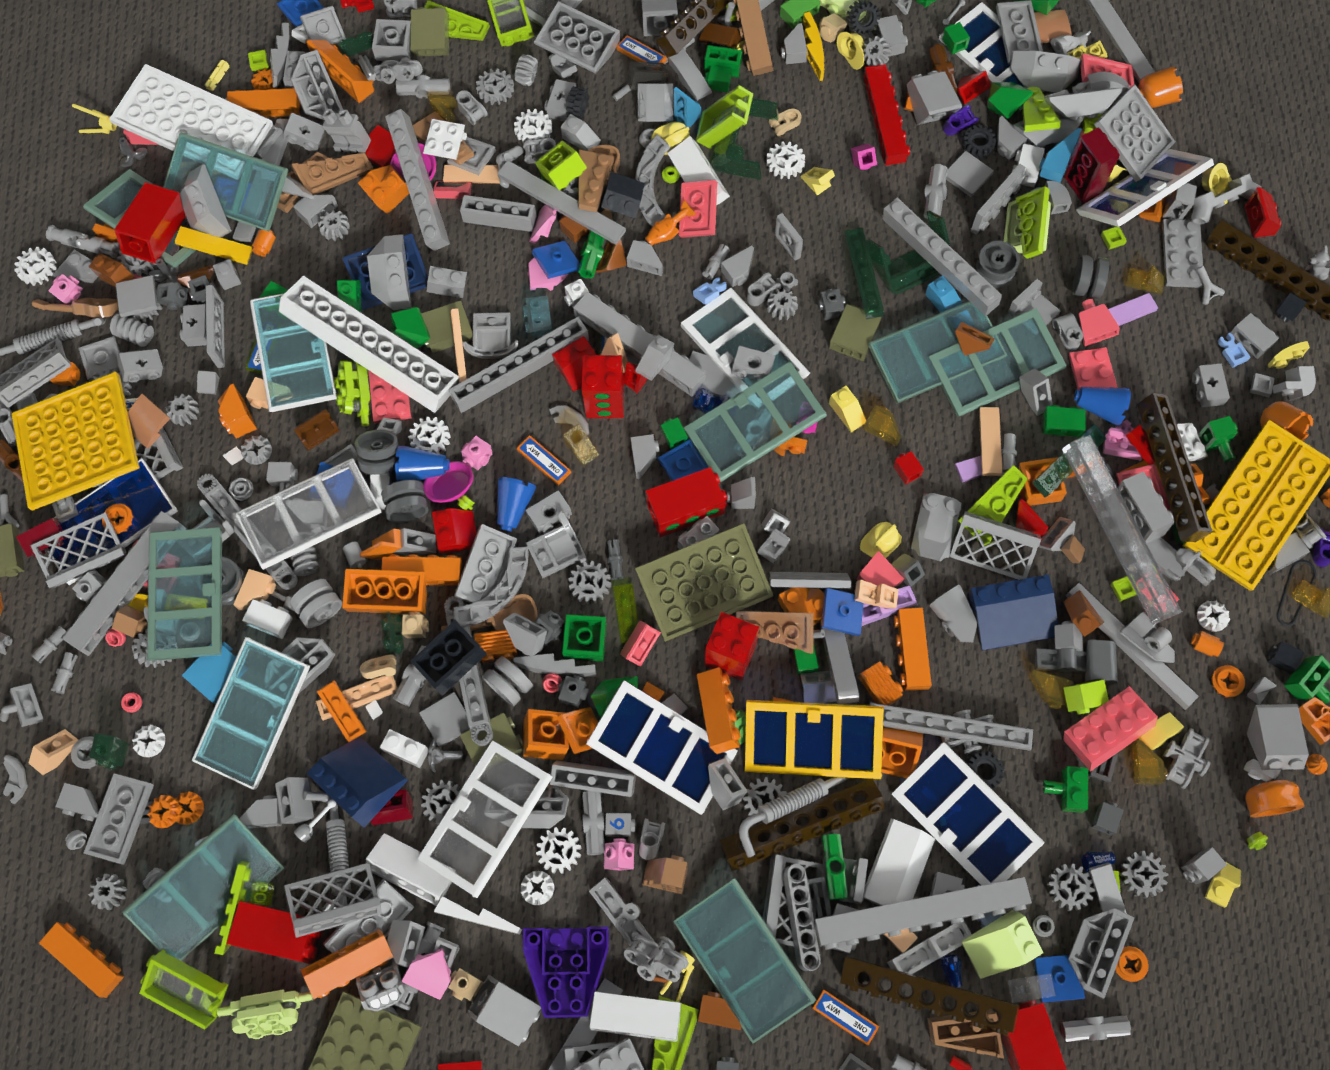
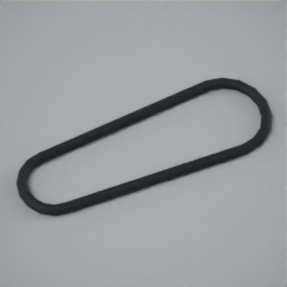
[1277,560,1317,626]

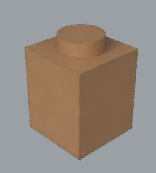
[112,605,147,638]

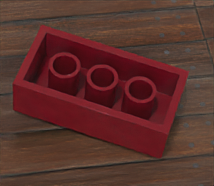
[1063,127,1120,204]

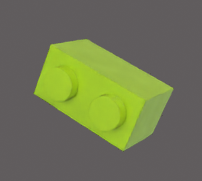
[1063,680,1109,714]

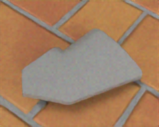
[930,585,977,643]
[1120,612,1175,663]

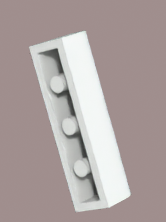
[668,136,730,205]
[366,833,456,906]
[590,992,681,1042]

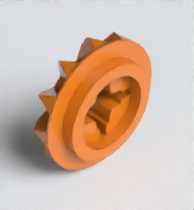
[251,68,280,90]
[102,504,134,534]
[1211,665,1245,697]
[175,791,204,825]
[147,795,180,828]
[1115,946,1148,982]

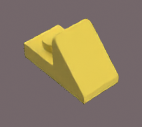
[801,167,835,195]
[1204,862,1241,908]

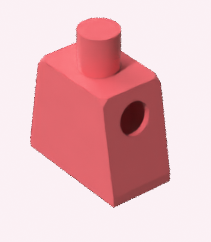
[1079,299,1120,346]
[854,551,904,592]

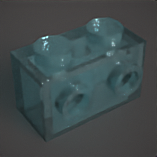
[523,296,552,339]

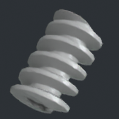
[110,313,154,347]
[288,533,318,576]

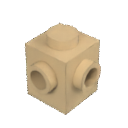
[818,13,847,43]
[402,612,429,638]
[448,968,484,1002]

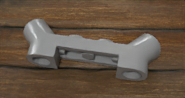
[1191,173,1262,224]

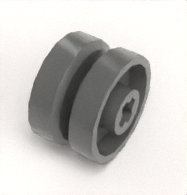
[975,241,1020,288]
[1072,255,1109,299]
[355,430,399,475]
[381,480,429,523]
[197,557,246,606]

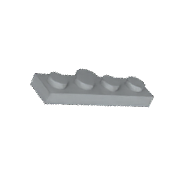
[589,878,656,946]

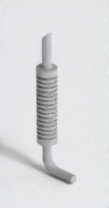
[0,317,105,356]
[739,777,850,857]
[303,792,351,906]

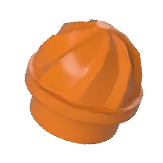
[1306,754,1327,775]

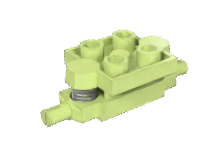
[217,989,313,1039]

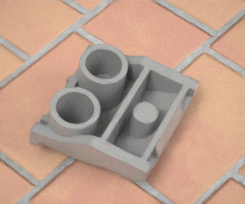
[638,83,673,122]
[356,957,405,1011]

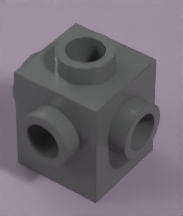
[188,275,218,305]
[157,282,188,310]
[818,289,846,320]
[535,610,565,645]
[558,675,589,709]

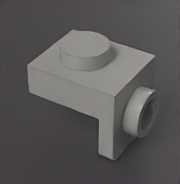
[549,54,577,79]
[757,528,790,563]

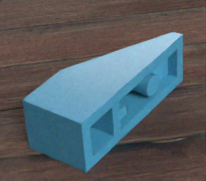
[674,87,701,128]
[1039,128,1082,183]
[925,275,974,330]

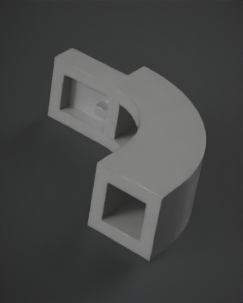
[1072,72,1130,102]

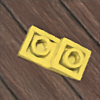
[1067,41,1108,67]
[1268,341,1310,369]
[1138,712,1184,751]

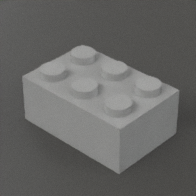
[1113,471,1174,545]

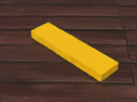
[175,226,253,265]

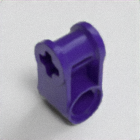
[943,105,979,135]
[1313,528,1330,567]

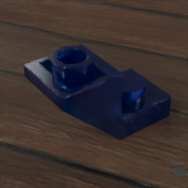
[693,388,738,420]

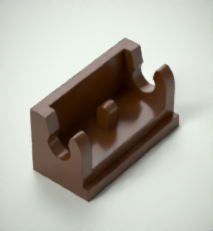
[699,23,742,49]
[294,409,340,451]

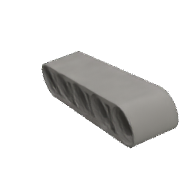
[820,620,859,704]
[783,864,820,971]

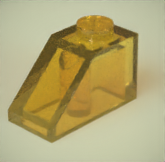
[863,405,901,446]
[1028,670,1073,709]
[1132,740,1167,785]

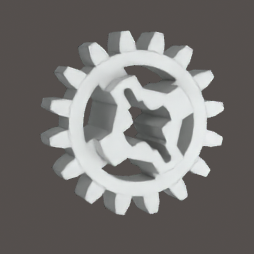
[514,109,552,146]
[766,142,805,179]
[14,247,57,286]
[408,417,451,454]
[536,827,582,874]

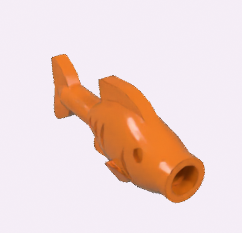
[645,201,696,246]

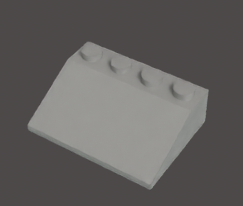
[534,1,620,74]

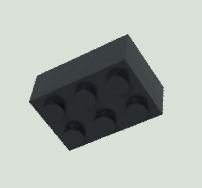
[410,620,487,696]

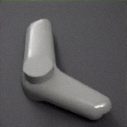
[496,146,524,188]

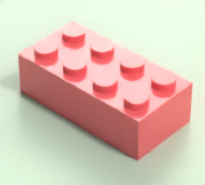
[1064,686,1158,772]

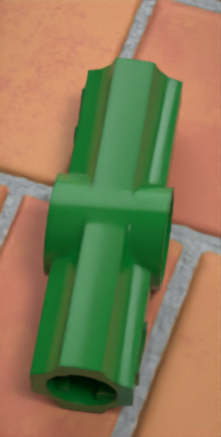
[578,230,605,279]
[822,834,848,900]

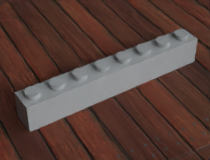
[385,109,450,250]
[883,198,1002,316]
[573,292,706,397]
[449,317,589,413]
[63,511,186,656]

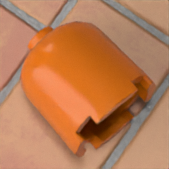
[1138,66,1183,108]
[1260,401,1313,441]

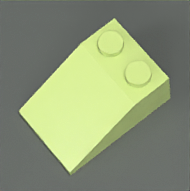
[961,910,1043,979]

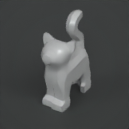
[1176,548,1216,586]

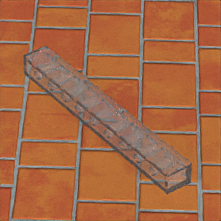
[1062,436,1182,625]

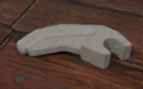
[549,405,589,436]
[3,755,28,804]

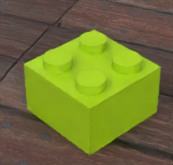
[535,141,587,190]

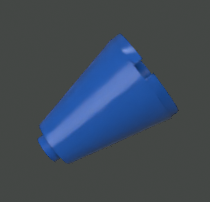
[1073,386,1131,426]
[395,446,450,482]
[497,477,536,532]

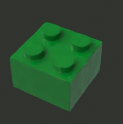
[563,615,607,662]

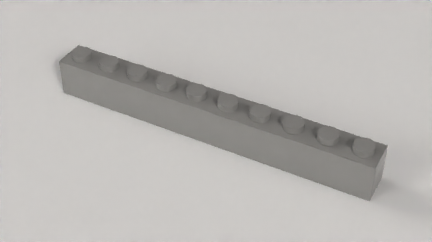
[814,877,1032,950]

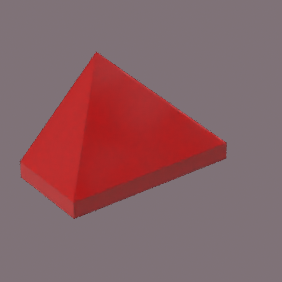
[957,71,991,104]
[624,362,647,393]
[1016,499,1048,536]

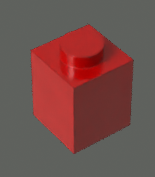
[893,451,924,485]

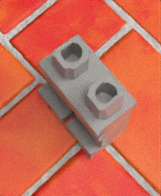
[322,109,371,153]

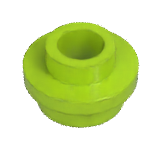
[662,166,680,183]
[457,495,475,510]
[1246,832,1268,850]

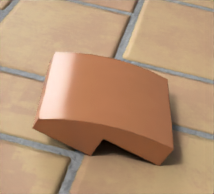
[1034,10,1072,43]
[128,394,170,449]

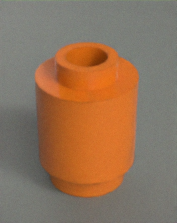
[252,229,276,257]
[1191,631,1224,657]

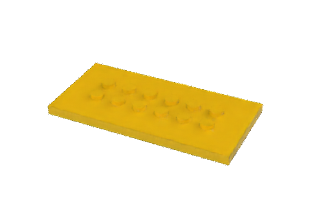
[1183,420,1330,591]

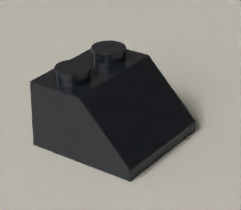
[599,171,645,218]

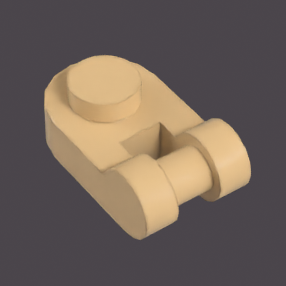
[768,109,801,137]
[360,654,397,679]

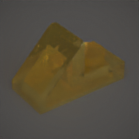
[428,94,457,123]
[1125,265,1165,295]
[563,424,599,466]
[1292,579,1330,619]

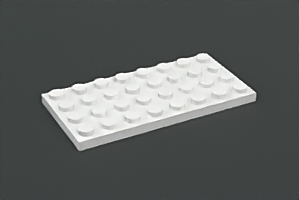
[109,64,273,180]

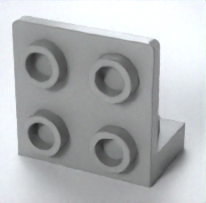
[1008,279,1060,335]
[819,858,868,904]

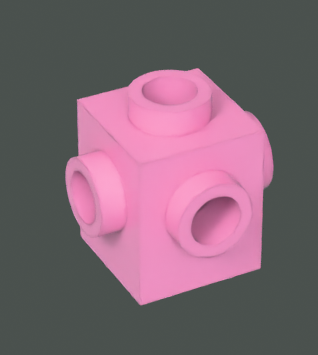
[49,274,83,305]
[462,436,492,470]
[604,839,634,871]

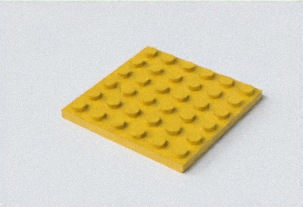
[12,372,140,511]

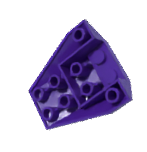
[523,927,609,1018]

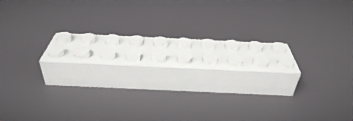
[279,276,459,413]

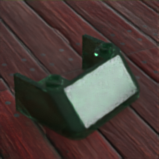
[711,98,779,180]
[866,210,951,294]

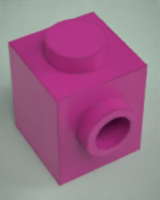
[851,144,877,170]

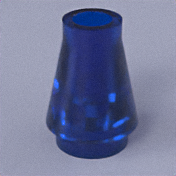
[1081,851,1115,872]
[940,954,963,987]

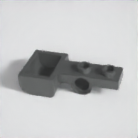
[1035,640,1118,684]

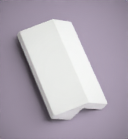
[863,819,935,906]

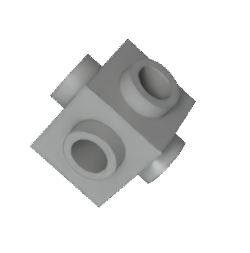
[72,570,106,602]

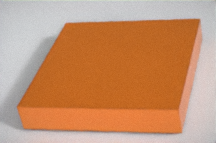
[557,707,608,754]

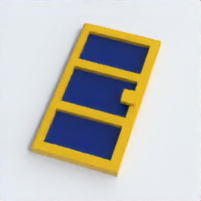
[745,700,884,779]

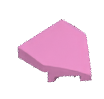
[529,205,556,244]
[527,257,568,291]
[1103,420,1142,461]
[402,948,451,1000]

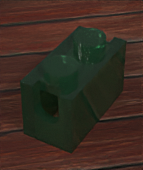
[89,734,129,770]

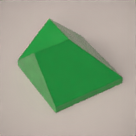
[987,82,1034,119]
[389,307,431,349]
[591,676,638,719]

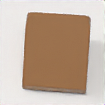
[1061,535,1085,563]

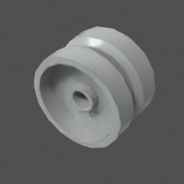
[290,579,342,628]
[482,656,533,707]

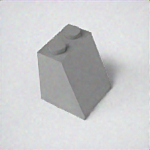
[642,0,678,36]
[906,71,962,125]
[1247,704,1309,770]
[466,975,541,1046]

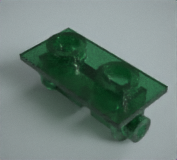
[339,31,374,57]
[381,612,404,655]

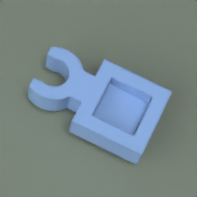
[693,277,727,305]
[1218,333,1250,368]

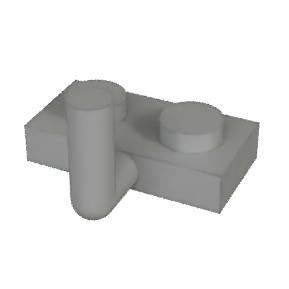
[0,683,43,727]

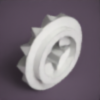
[1197,600,1230,632]
[132,725,165,757]
[521,871,554,905]

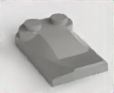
[911,493,961,561]

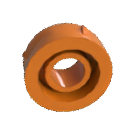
[1245,780,1304,817]

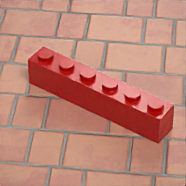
[864,64,910,166]

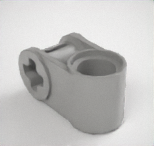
[384,0,417,18]
[456,90,488,125]
[523,138,556,164]
[747,272,782,306]
[1052,313,1083,351]
[1295,512,1327,549]
[639,818,665,860]

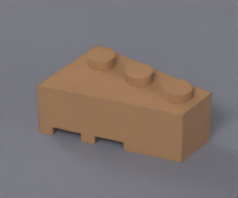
[642,855,688,894]
[927,1010,1004,1059]

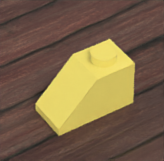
[829,386,867,432]

